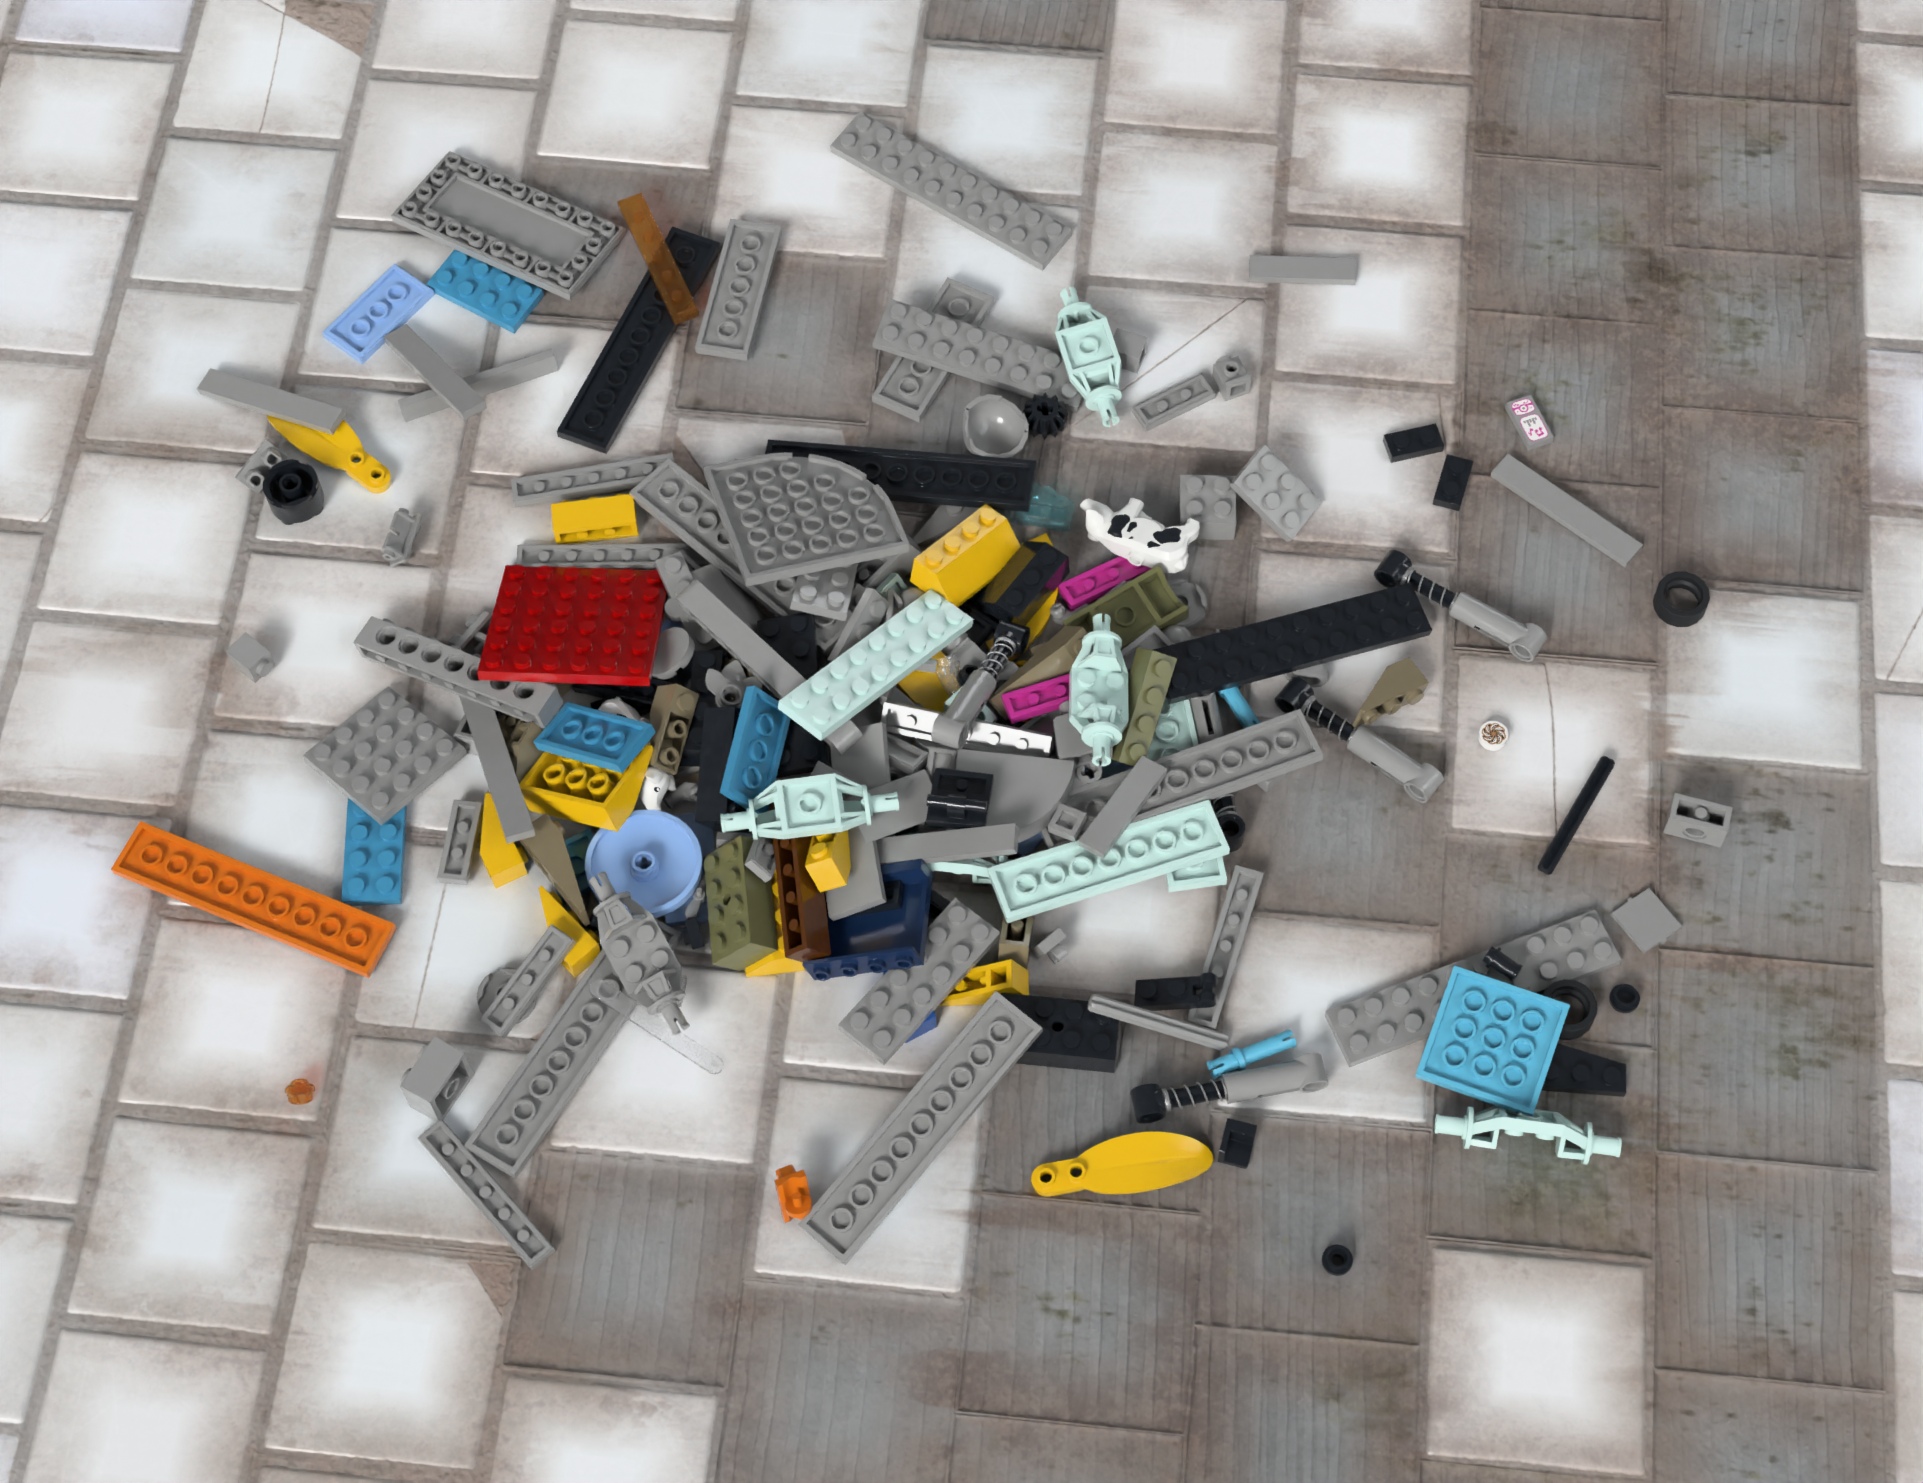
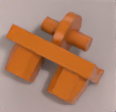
[774,1165,813,1223]

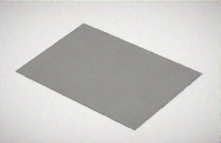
[846,769,932,844]

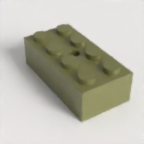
[703,835,778,971]

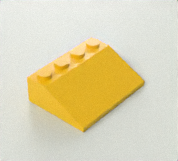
[519,744,654,832]

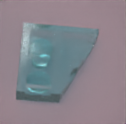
[1015,481,1075,532]

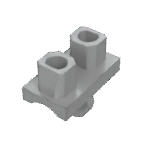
[235,438,288,494]
[448,611,492,655]

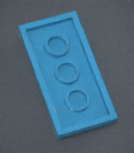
[427,249,544,334]
[720,686,791,814]
[533,702,656,773]
[341,798,407,906]

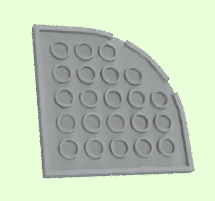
[703,452,910,587]

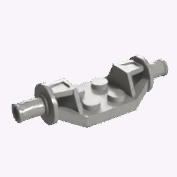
[589,872,690,1035]

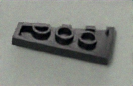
[1541,1043,1626,1097]

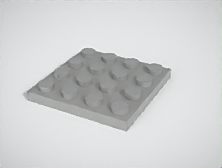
[303,686,467,825]

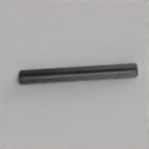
[1538,756,1615,875]

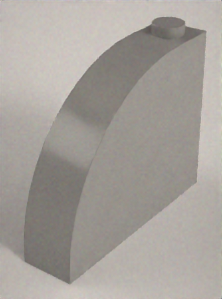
[946,749,1075,843]

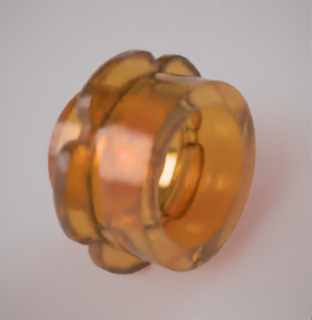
[285,1079,315,1105]

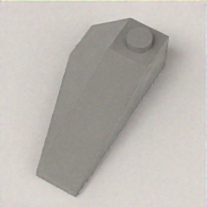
[690,564,769,660]

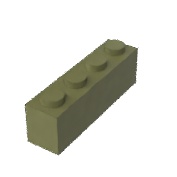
[1111,647,1177,766]

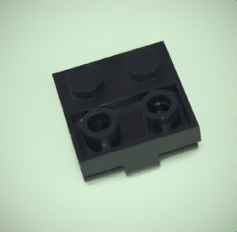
[926,768,994,829]

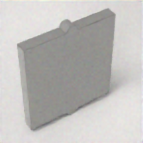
[1611,888,1682,954]

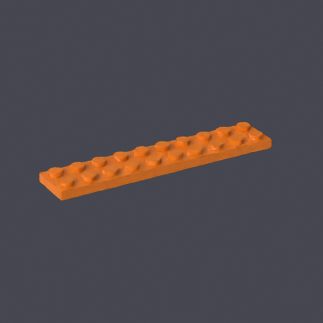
[111,821,397,978]

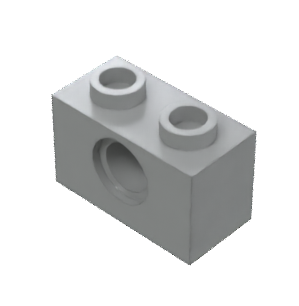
[1663,793,1733,848]

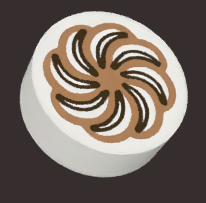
[1478,721,1508,751]

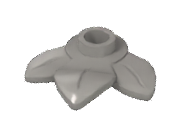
[705,660,762,709]

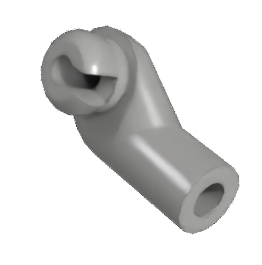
[1050,603,1089,625]
[662,782,698,809]

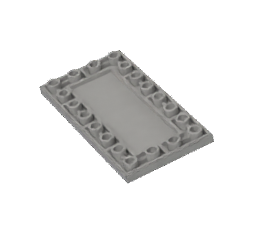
[391,151,626,301]

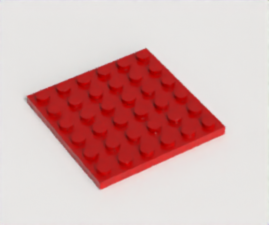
[477,565,668,686]

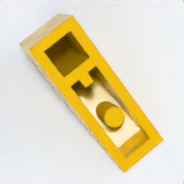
[939,959,1029,1006]

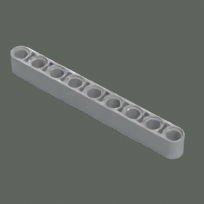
[675,579,863,756]

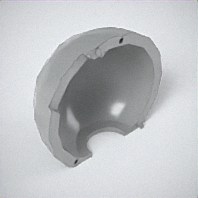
[963,394,1029,458]

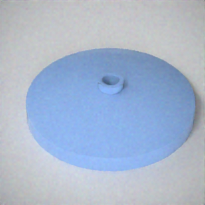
[585,809,703,918]

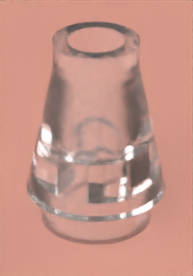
[935,654,962,698]

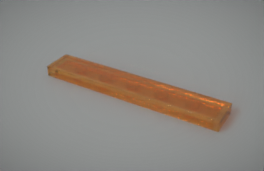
[617,193,700,325]

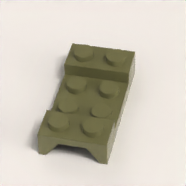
[1062,565,1189,650]

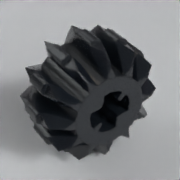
[1022,392,1068,440]

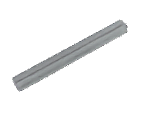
[1088,994,1229,1051]

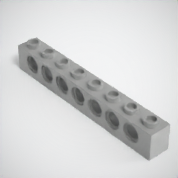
[353,616,564,729]

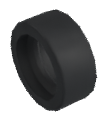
[1653,571,1710,627]
[1543,979,1597,1040]

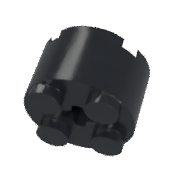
[263,459,324,525]

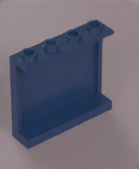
[802,859,933,981]

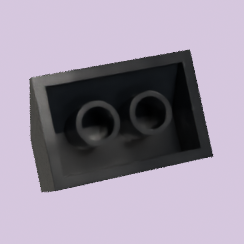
[975,541,1070,626]

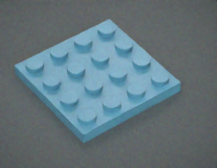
[1415,965,1570,1117]

